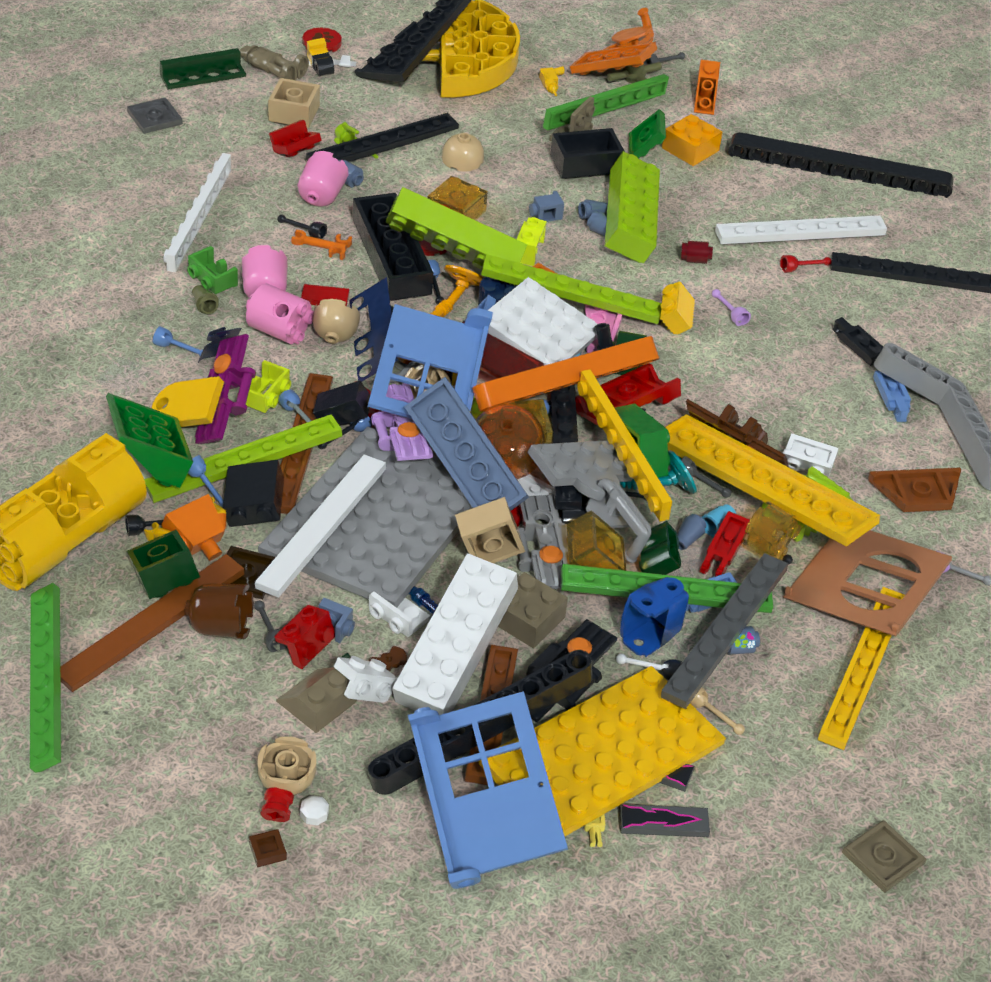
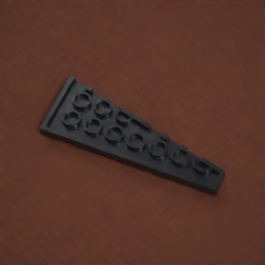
[354,0,471,82]

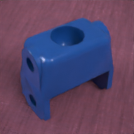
[620,577,689,657]

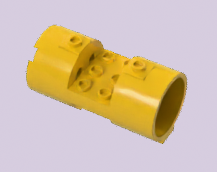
[0,433,147,591]

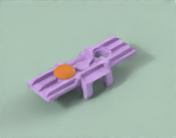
[371,383,433,461]

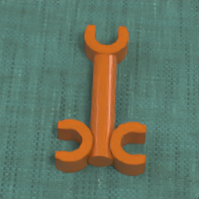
[291,230,352,260]

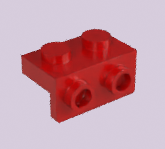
[269,120,322,157]
[274,605,335,669]

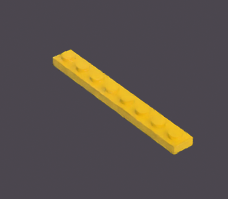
[577,369,672,522]
[818,587,905,750]

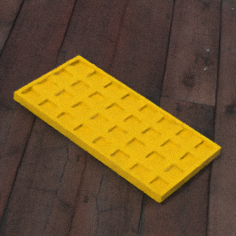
[479,666,726,836]

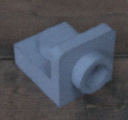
[319,598,355,643]

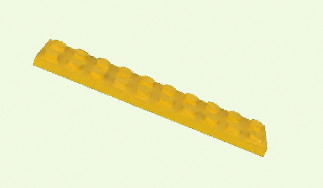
[665,414,880,547]

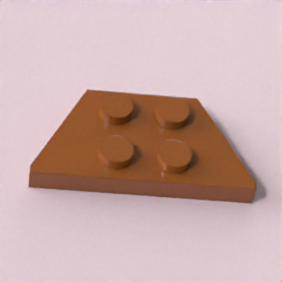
[868,467,961,512]

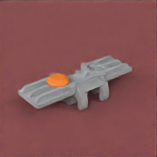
[518,495,576,589]

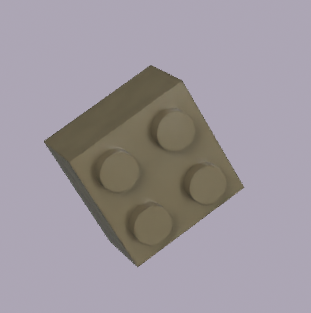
[498,572,568,649]

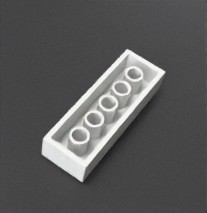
[392,553,518,715]

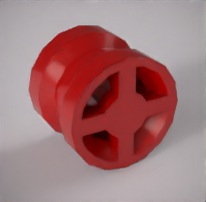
[260,787,294,822]

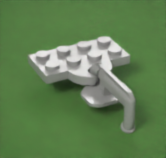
[528,440,651,563]

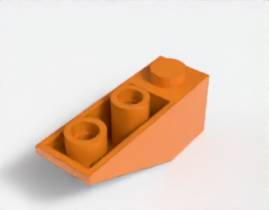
[694,60,720,115]

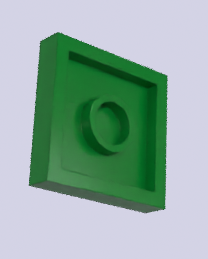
[629,109,666,159]

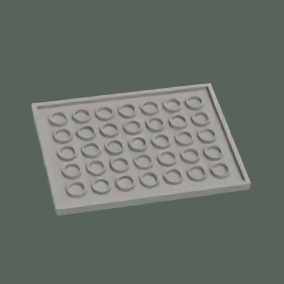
[258,427,473,608]

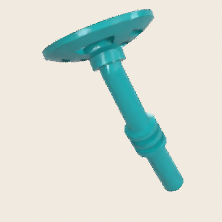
[620,450,697,494]

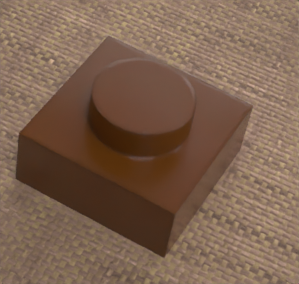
[249,829,287,868]

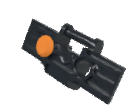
[526,619,618,722]

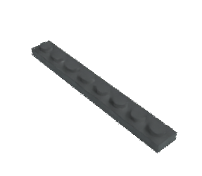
[661,553,788,709]

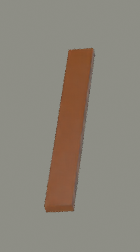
[280,373,333,514]
[60,554,244,692]

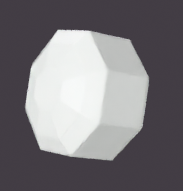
[300,795,329,825]

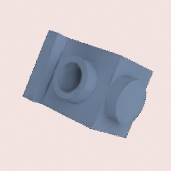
[529,191,564,222]

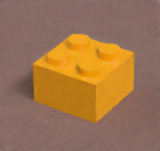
[662,114,723,166]

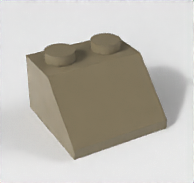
[276,667,357,733]

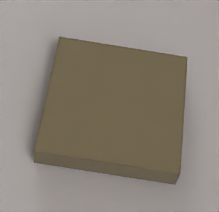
[842,820,927,893]

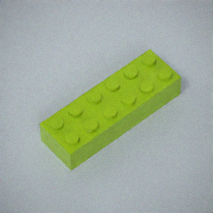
[605,151,660,263]
[386,187,528,269]

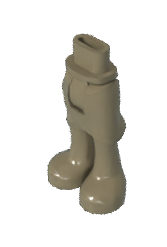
[240,45,309,80]

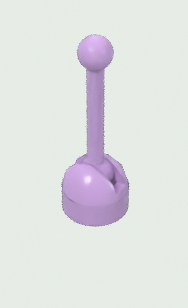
[712,289,751,326]

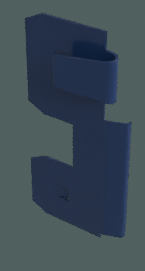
[198,327,242,363]

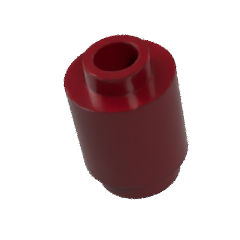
[681,241,713,264]

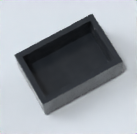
[550,128,625,179]

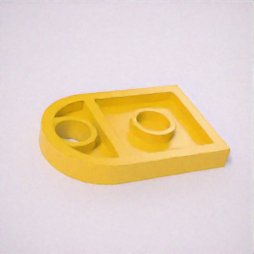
[152,376,224,427]

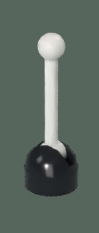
[616,654,682,680]

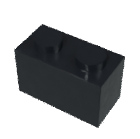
[313,380,370,426]

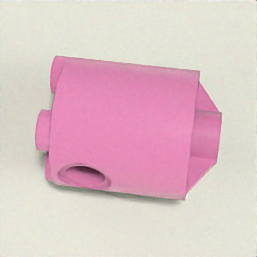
[246,283,314,344]

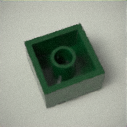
[127,529,200,599]

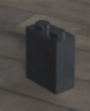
[223,460,284,527]

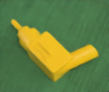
[539,66,565,96]

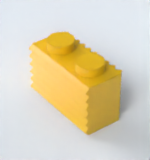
[660,281,695,334]

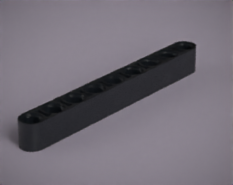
[368,650,592,795]

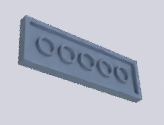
[404,377,529,511]

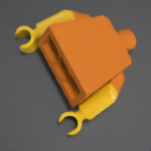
[144,494,226,561]

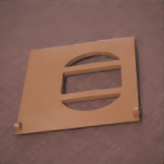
[783,530,952,637]

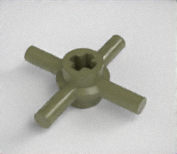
[607,62,662,83]

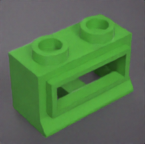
[187,246,238,294]

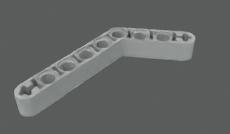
[874,343,991,491]

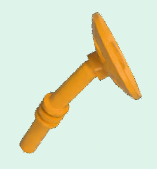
[430,265,484,317]

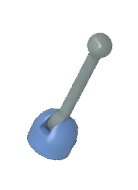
[278,389,312,422]

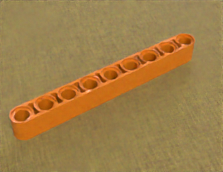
[472,336,660,412]

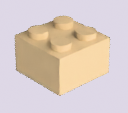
[268,78,320,128]
[455,497,525,563]

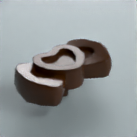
[369,646,407,672]

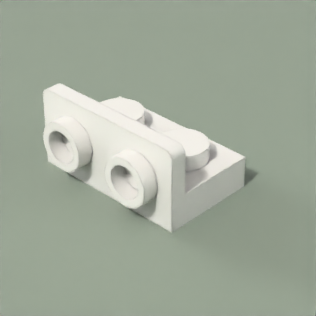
[369,592,430,637]

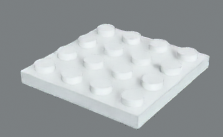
[488,277,597,367]

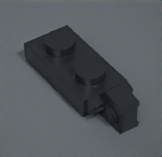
[833,317,883,366]

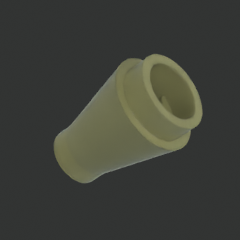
[192,285,219,314]

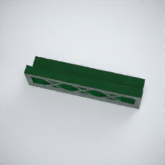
[160,48,246,90]

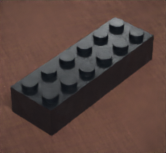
[353,193,434,301]

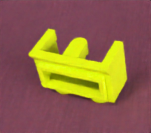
[517,217,547,266]
[239,360,291,413]

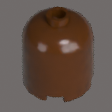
[185,583,254,640]

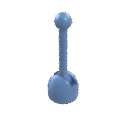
[152,326,203,356]
[188,455,224,508]

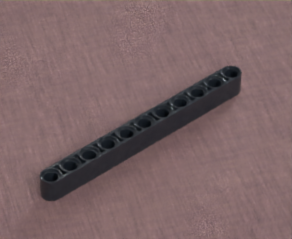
[728,132,954,198]

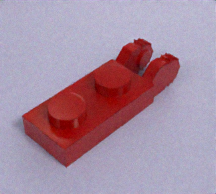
[700,511,752,577]

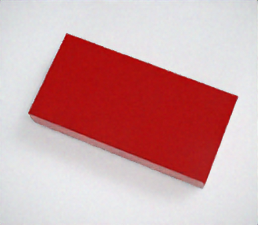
[301,284,350,306]

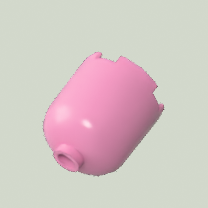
[297,151,349,207]
[242,245,288,298]

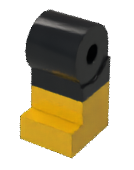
[307,38,335,77]

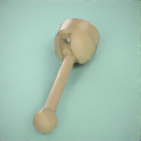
[691,687,745,735]

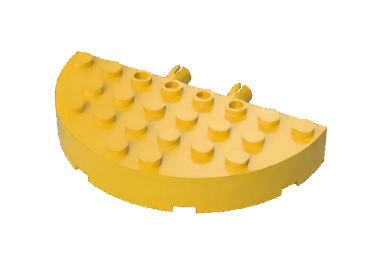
[422,0,520,97]

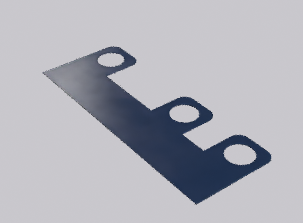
[349,277,398,382]

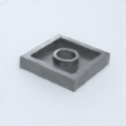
[127,97,183,134]

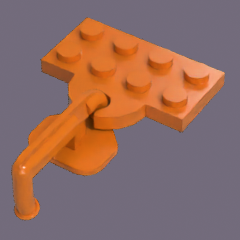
[570,8,657,75]

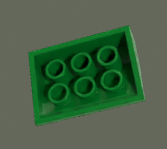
[106,393,193,488]

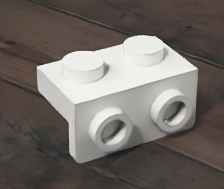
[783,433,838,477]
[334,656,398,703]

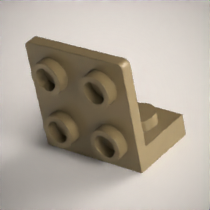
[549,96,595,141]

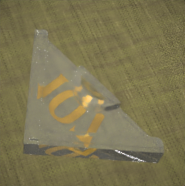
[672,546,709,578]

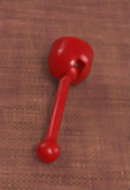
[780,255,832,273]

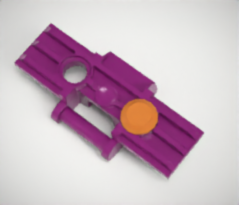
[195,334,256,444]

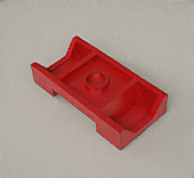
[575,363,681,425]

